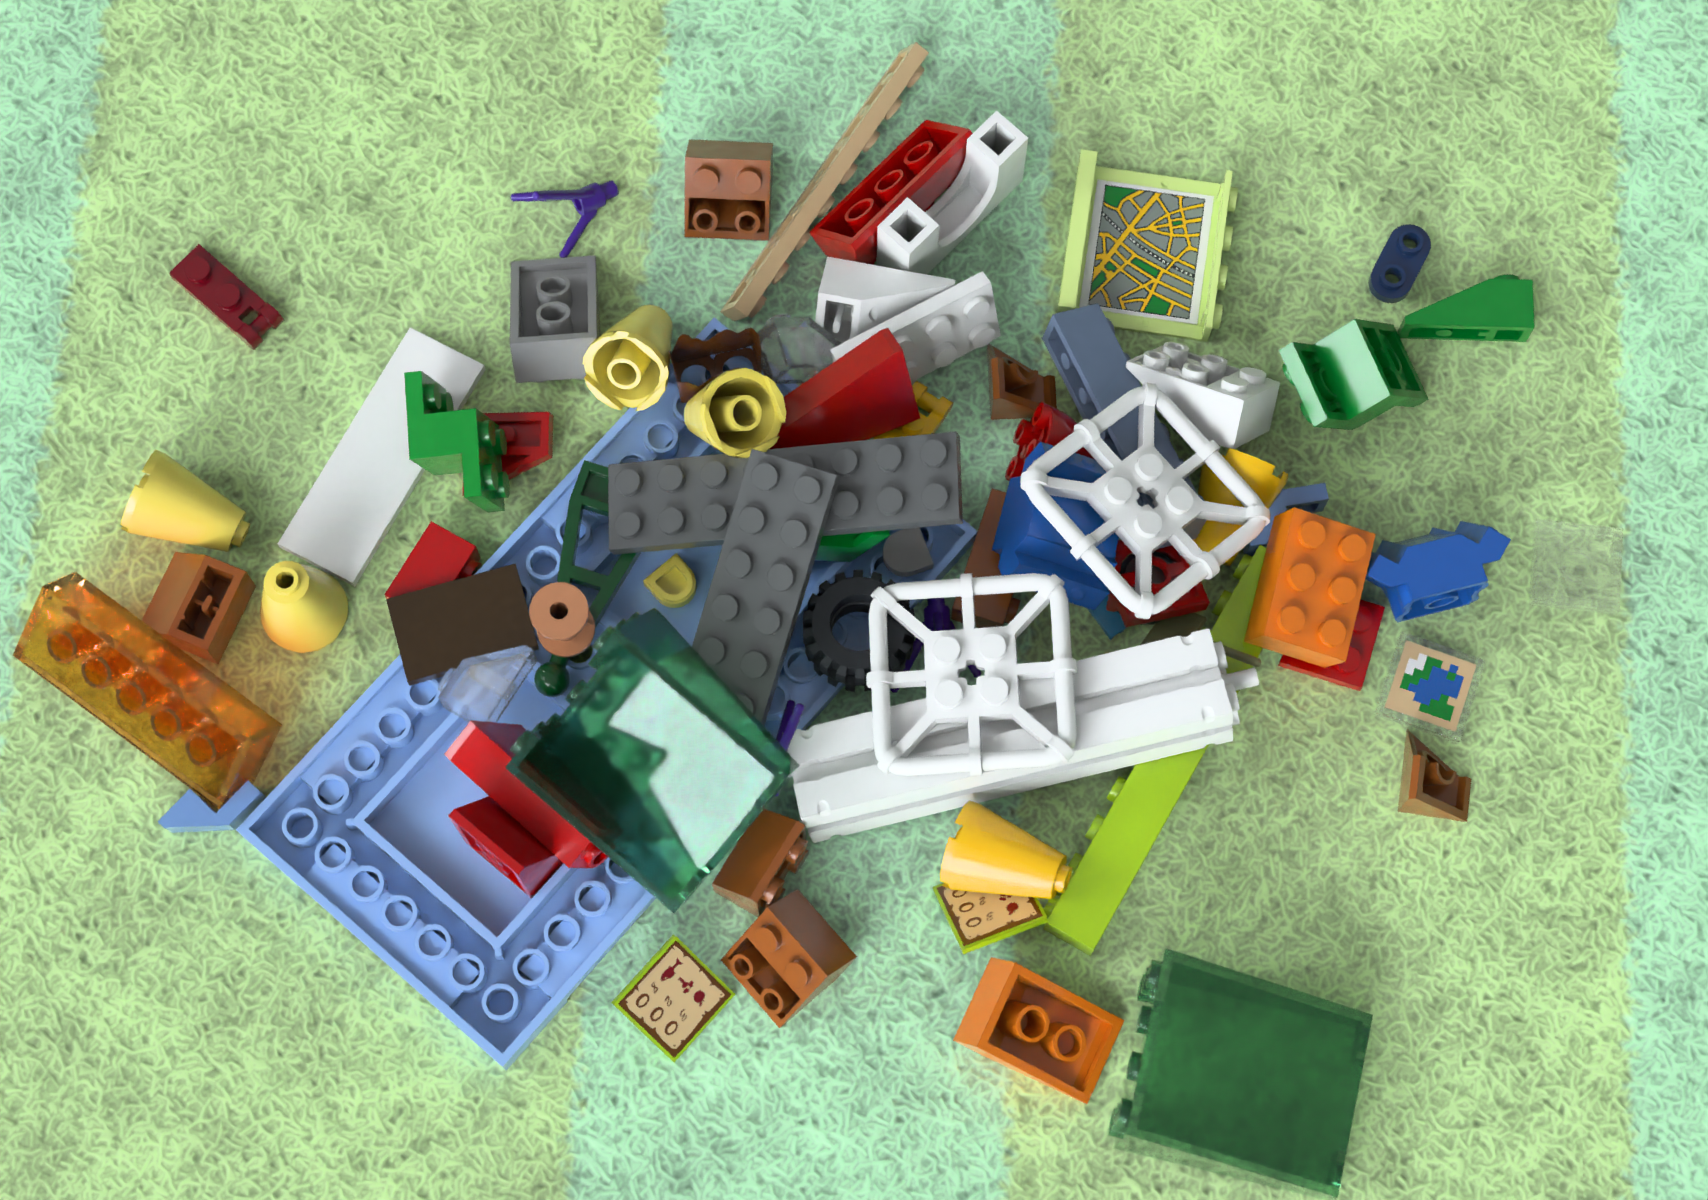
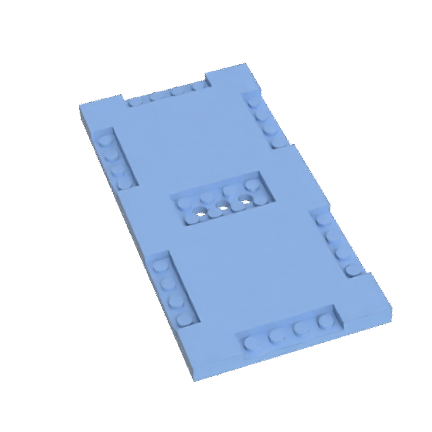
[236,317,978,1071]

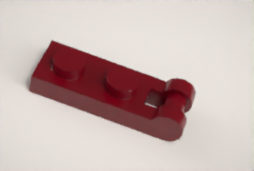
[169,244,284,350]

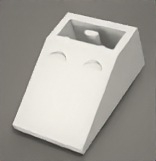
[812,257,956,357]
[1126,342,1280,449]

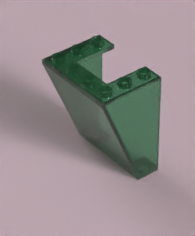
[505,608,800,913]
[1108,949,1373,1200]

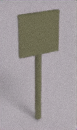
[1140,613,1261,667]

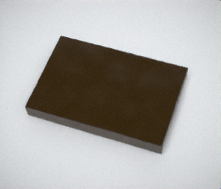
[386,564,539,686]

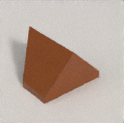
[987,344,1057,420]
[1398,729,1472,822]

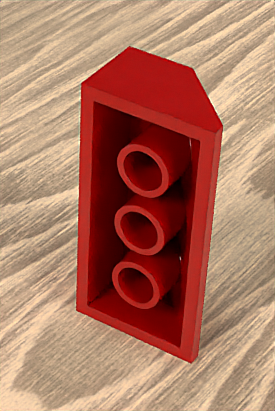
[809,120,973,265]

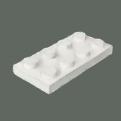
[830,271,1001,384]

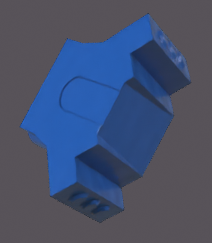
[992,442,1119,610]
[1365,521,1511,623]

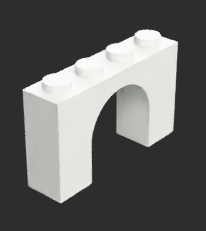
[876,111,1028,275]

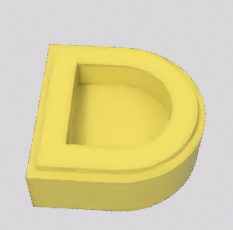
[643,553,697,608]

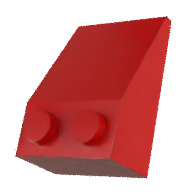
[448,796,563,899]

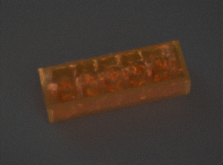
[13,571,282,810]

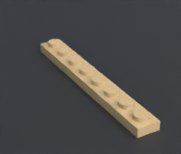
[720,42,929,322]

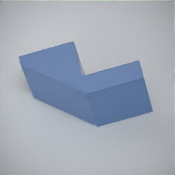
[1243,483,1329,556]
[157,781,266,833]

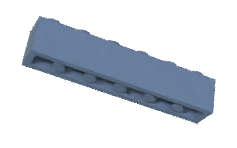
[1042,303,1206,549]

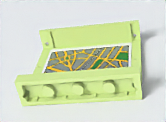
[1057,149,1238,342]

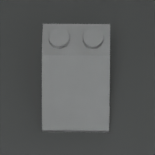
[510,255,601,383]

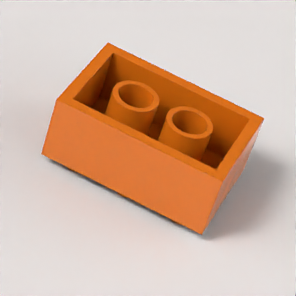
[1244,507,1376,668]

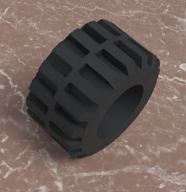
[803,570,915,692]

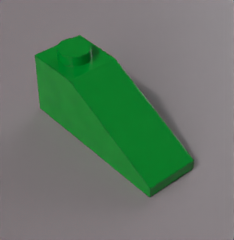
[1398,274,1535,342]

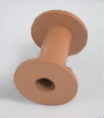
[529,582,595,657]

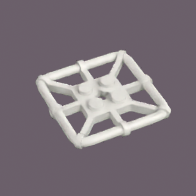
[1020,382,1270,619]
[866,573,1078,776]

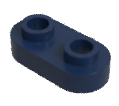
[1368,224,1431,303]

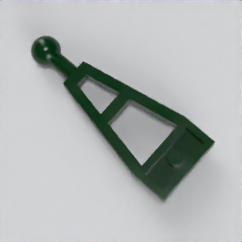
[534,460,641,697]

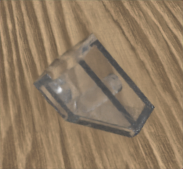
[758,314,842,384]
[438,645,537,723]

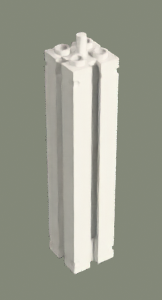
[782,628,1259,843]

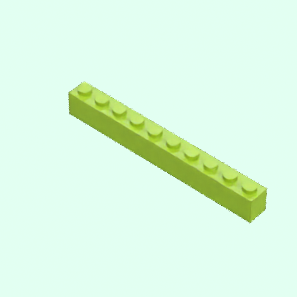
[1043,545,1266,956]

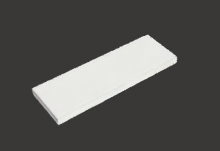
[277,327,486,587]

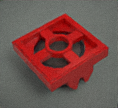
[1106,540,1210,628]

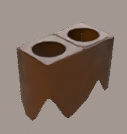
[669,328,762,403]

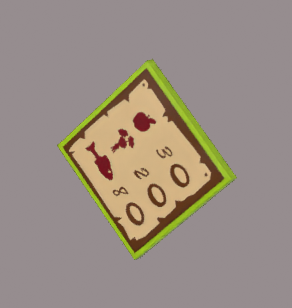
[932,883,1048,954]
[611,934,735,1062]

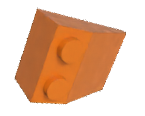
[953,957,1124,1104]

